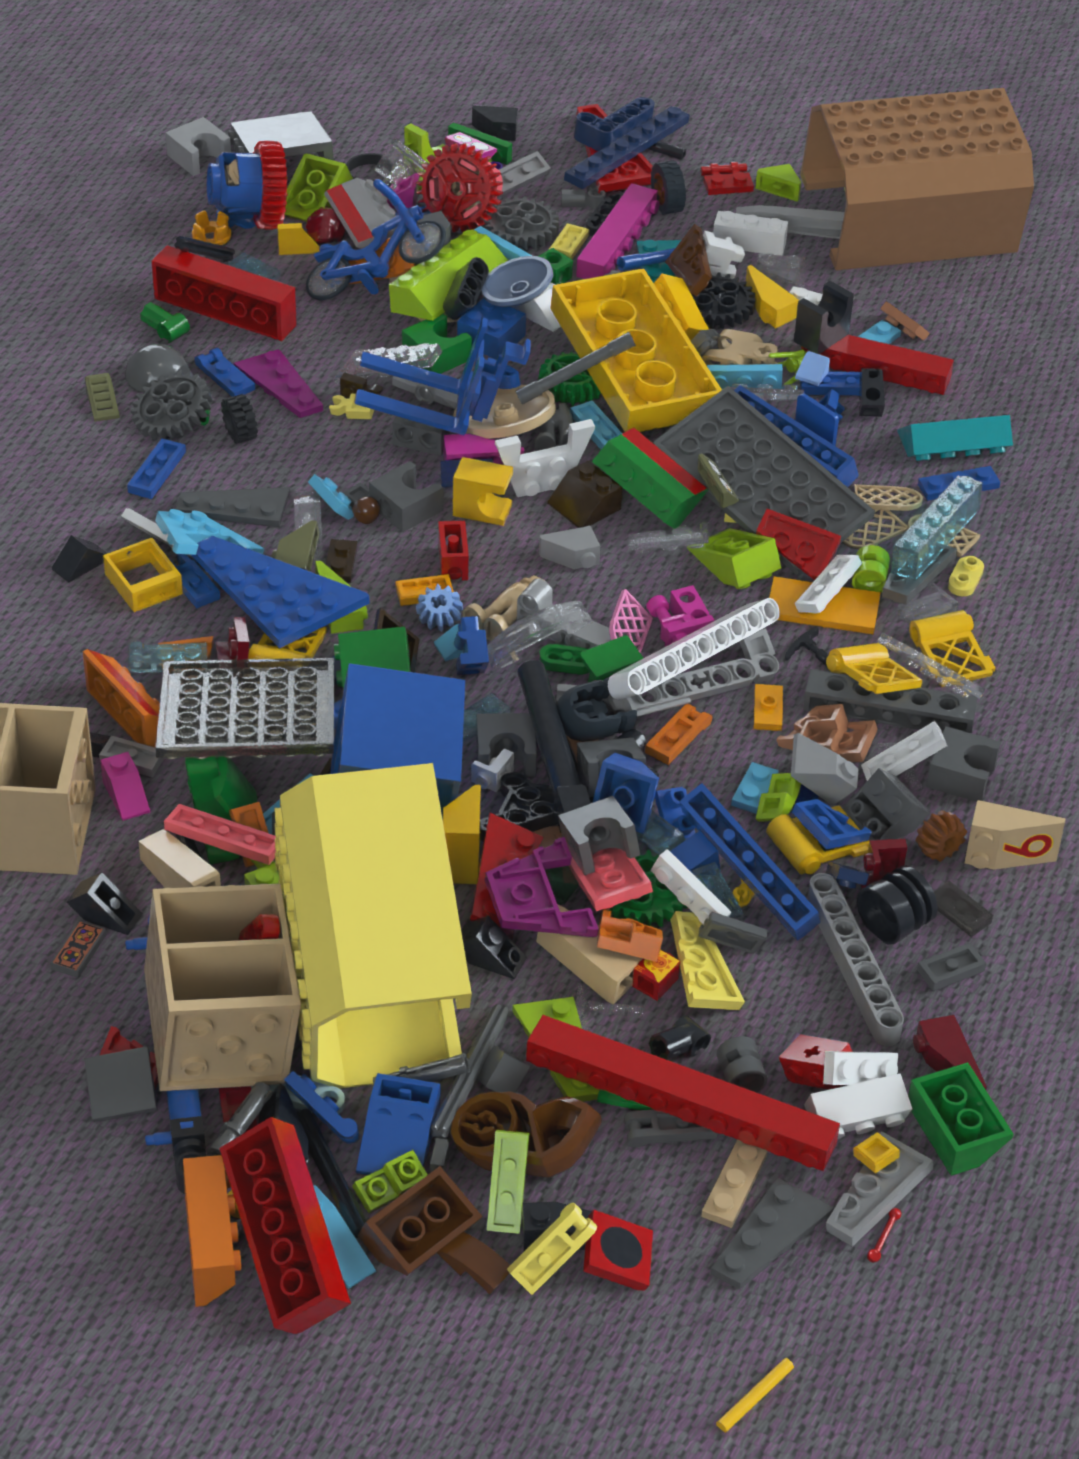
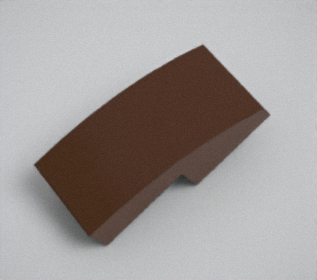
[437,1232,510,1295]

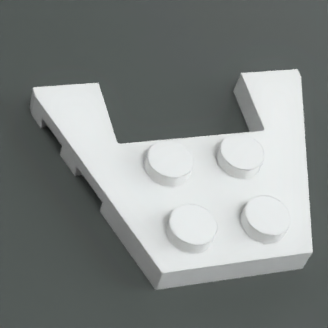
[495,419,595,497]

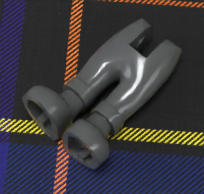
[534,402,573,451]

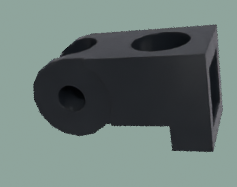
[859,368,885,417]

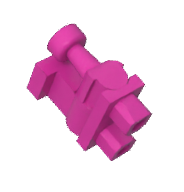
[646,585,715,647]

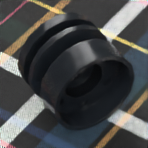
[856,865,938,945]

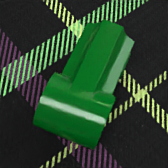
[140,302,190,343]

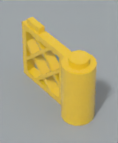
[909,610,995,687]
[248,626,327,677]
[826,643,922,694]
[766,805,870,875]

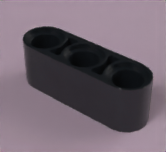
[443,257,489,320]

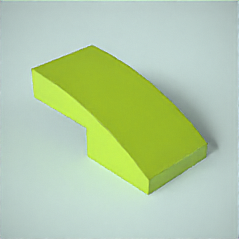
[755,773,801,822]

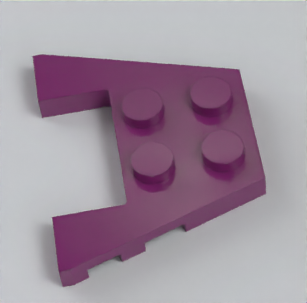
[485,837,599,937]

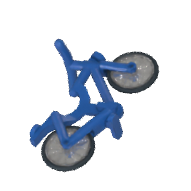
[306,179,446,300]

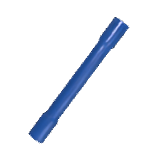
[617,248,675,271]

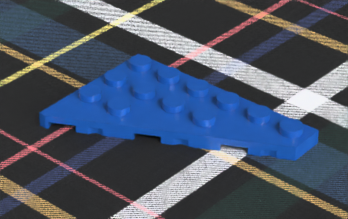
[190,536,370,649]

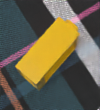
[103,538,183,612]

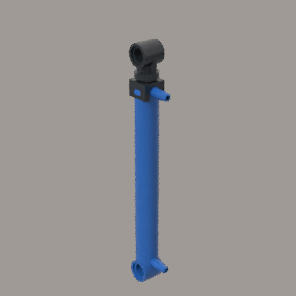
[125,915,206,1194]

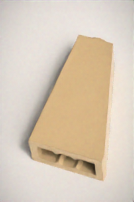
[138,829,221,888]
[536,904,643,1005]

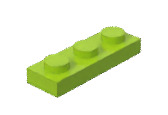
[487,1130,529,1234]

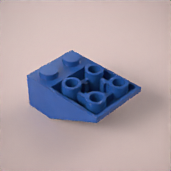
[356,1073,440,1175]

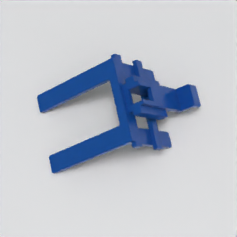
[355,318,531,435]

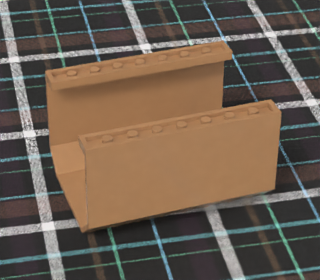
[800,88,1034,270]

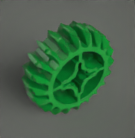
[538,351,601,407]

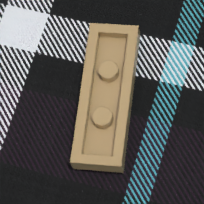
[701,1140,768,1228]

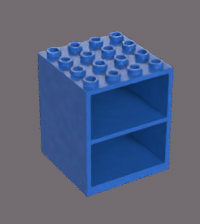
[330,664,465,820]

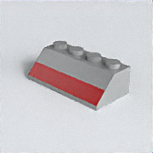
[324,178,406,249]

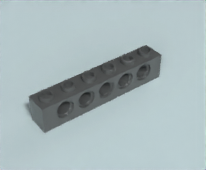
[803,669,978,734]

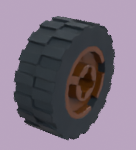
[651,160,686,215]

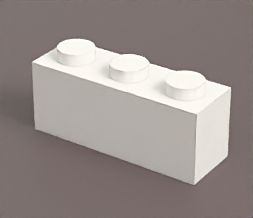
[713,211,788,256]
[804,1074,912,1139]

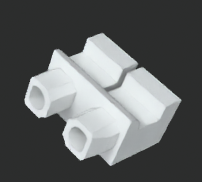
[703,231,745,279]

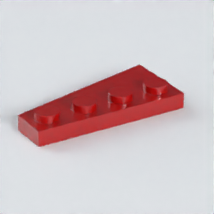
[470,813,544,927]

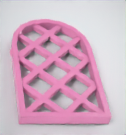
[609,589,653,652]

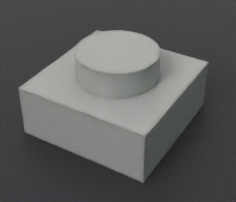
[739,628,775,659]

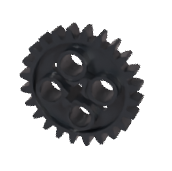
[691,272,756,329]

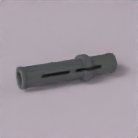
[373,1053,470,1086]
[207,1082,273,1156]

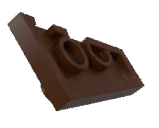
[665,224,712,297]

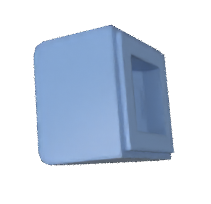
[795,351,830,386]

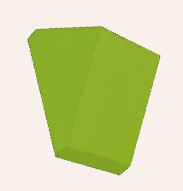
[755,164,801,202]

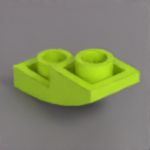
[352,1150,428,1213]

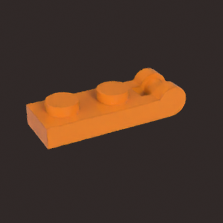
[645,704,712,765]

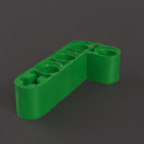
[185,751,239,865]

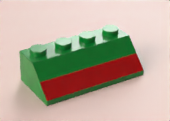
[592,428,709,530]

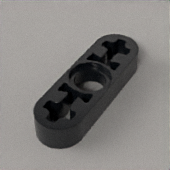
[586,192,623,236]

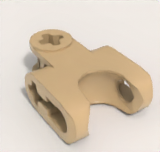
[702,329,778,366]

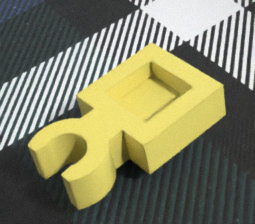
[329,393,374,419]

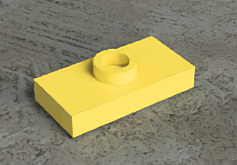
[549,224,589,259]

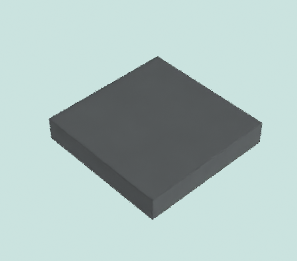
[84,1046,158,1122]

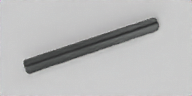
[431,1004,509,1139]

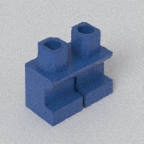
[454,616,489,675]

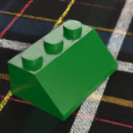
[908,1062,1014,1176]

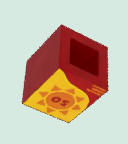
[632,949,680,1001]

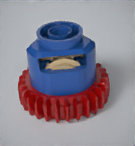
[206,140,287,230]

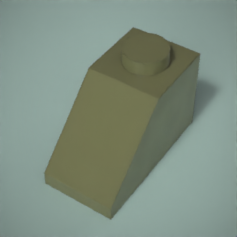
[271,520,320,572]

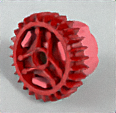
[415,143,503,232]

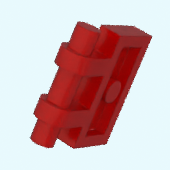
[700,162,754,195]

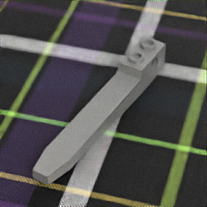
[736,205,845,239]

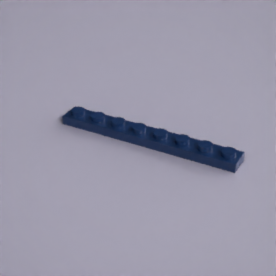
[564,106,690,189]

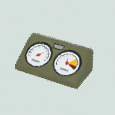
[697,454,739,508]

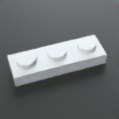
[795,555,862,614]
[861,721,947,781]
[650,849,731,925]
[823,1051,898,1085]

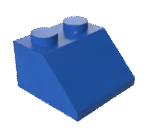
[593,753,659,834]

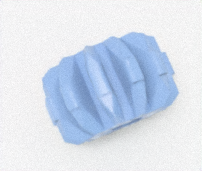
[416,583,463,632]

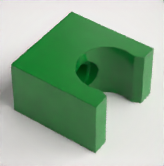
[402,313,472,374]

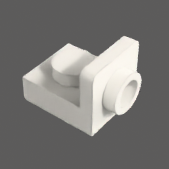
[471,749,514,792]

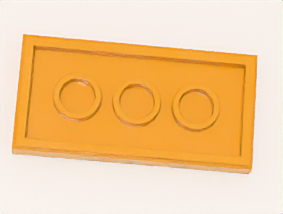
[769,576,881,635]

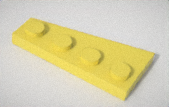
[670,911,745,1010]

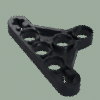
[479,772,594,842]

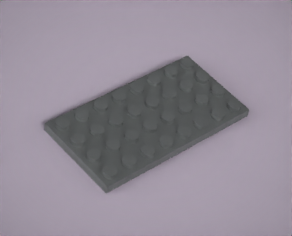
[652,386,875,576]

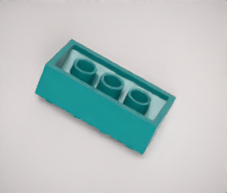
[897,415,1013,461]

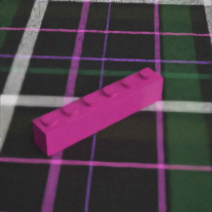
[576,183,659,279]

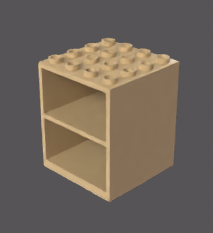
[0,703,96,875]
[144,884,301,1091]

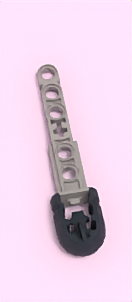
[557,653,779,742]

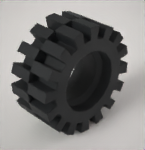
[221,394,258,444]

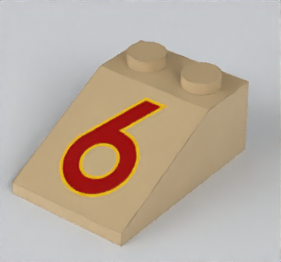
[965,800,1066,870]

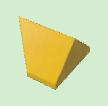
[277,223,320,255]

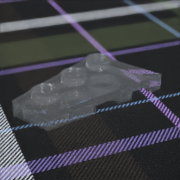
[628,522,710,554]

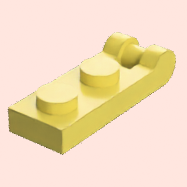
[507,1203,597,1295]

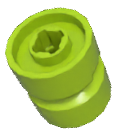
[852,545,890,593]

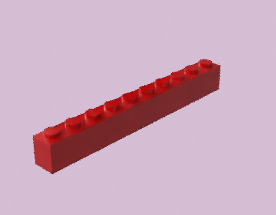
[526,1015,840,1172]

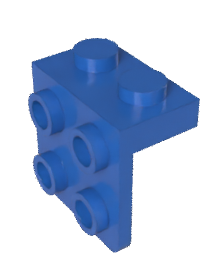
[795,393,839,446]

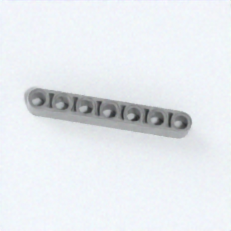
[807,873,904,1046]

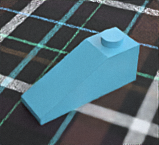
[314,1185,376,1289]

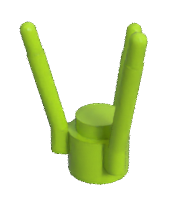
[768,349,807,391]

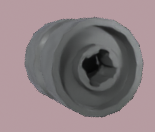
[716,1036,767,1093]

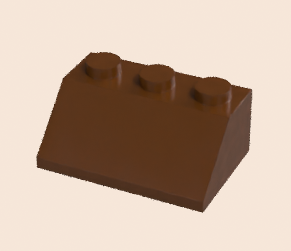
[358,1166,483,1276]

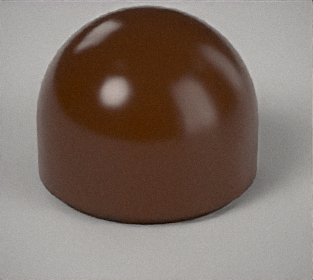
[352,496,380,524]

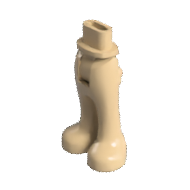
[462,575,545,643]

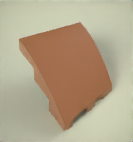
[777,704,878,762]

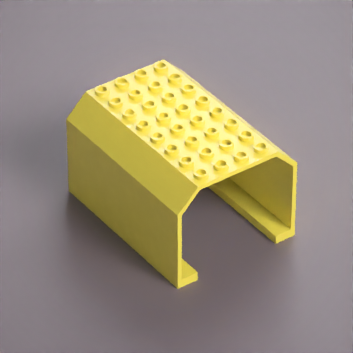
[274,763,472,1089]

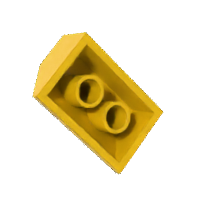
[443,785,481,884]

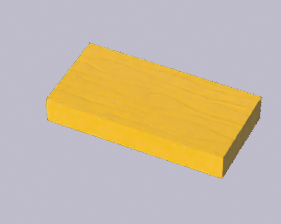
[550,268,722,432]

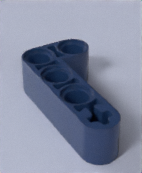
[574,97,655,151]

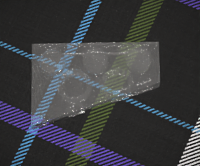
[730,384,804,401]

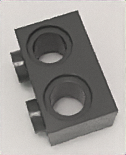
[392,416,450,456]

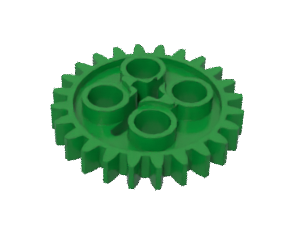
[606,850,688,927]

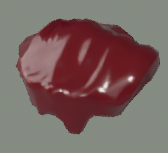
[306,207,346,244]

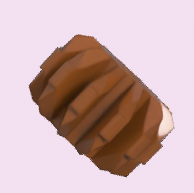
[915,810,967,862]

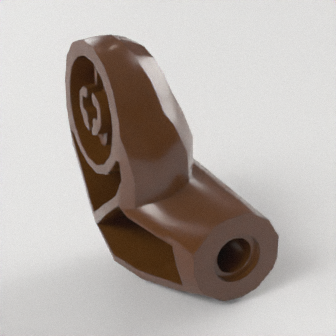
[451,1091,602,1178]

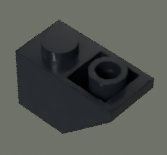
[461,916,527,979]

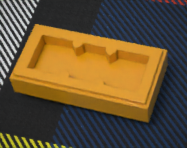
[395,574,454,606]
[753,684,783,731]

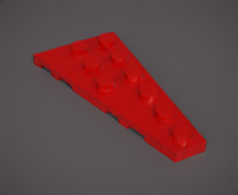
[576,104,652,193]

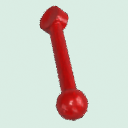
[867,1208,901,1263]

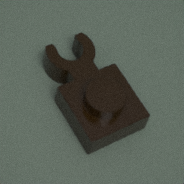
[340,372,383,399]

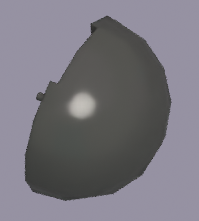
[125,343,189,393]

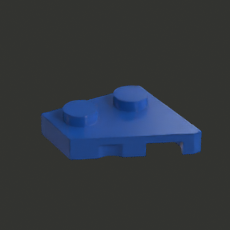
[792,799,872,849]

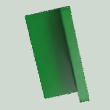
[580,635,644,683]

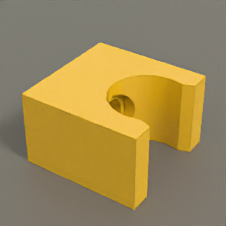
[453,457,513,526]

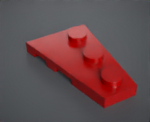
[756,509,841,580]

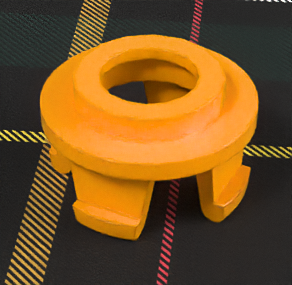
[192,210,231,245]

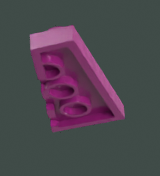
[234,349,323,418]

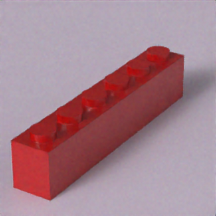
[801,335,954,395]

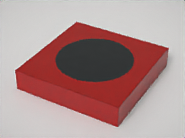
[583,1210,653,1291]

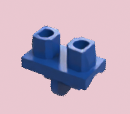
[654,786,696,844]

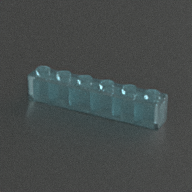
[891,475,983,580]

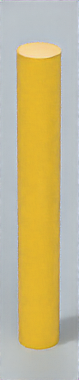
[716,1358,794,1433]

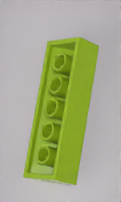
[389,230,508,321]

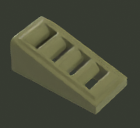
[85,373,120,422]

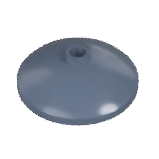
[481,256,553,307]

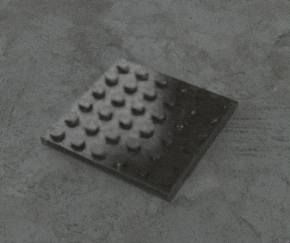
[155,658,334,759]

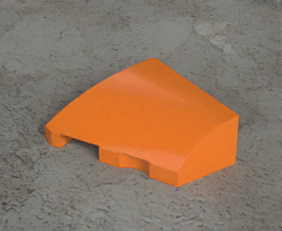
[597,909,663,962]

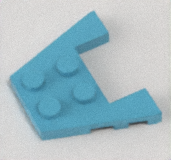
[155,509,264,555]

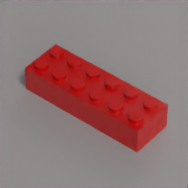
[151,245,297,341]
[219,1117,351,1334]

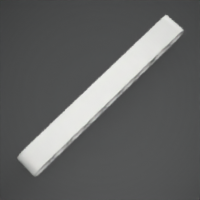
[608,598,779,700]

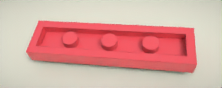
[164,804,276,865]

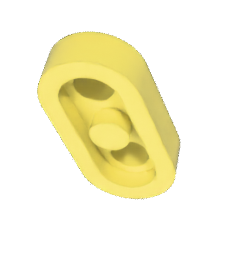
[948,556,984,596]

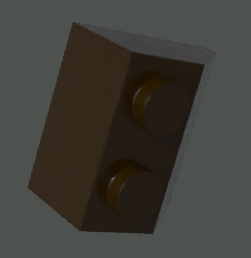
[547,460,622,528]

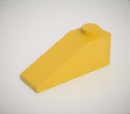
[746,265,799,329]

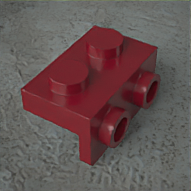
[860,839,908,890]

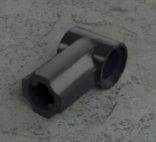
[648,1015,711,1060]

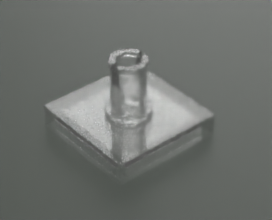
[374,138,428,190]

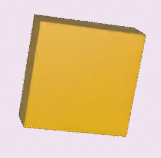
[853,1132,900,1174]

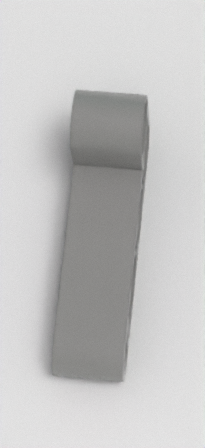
[517,578,619,649]

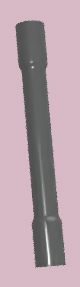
[515,332,636,405]

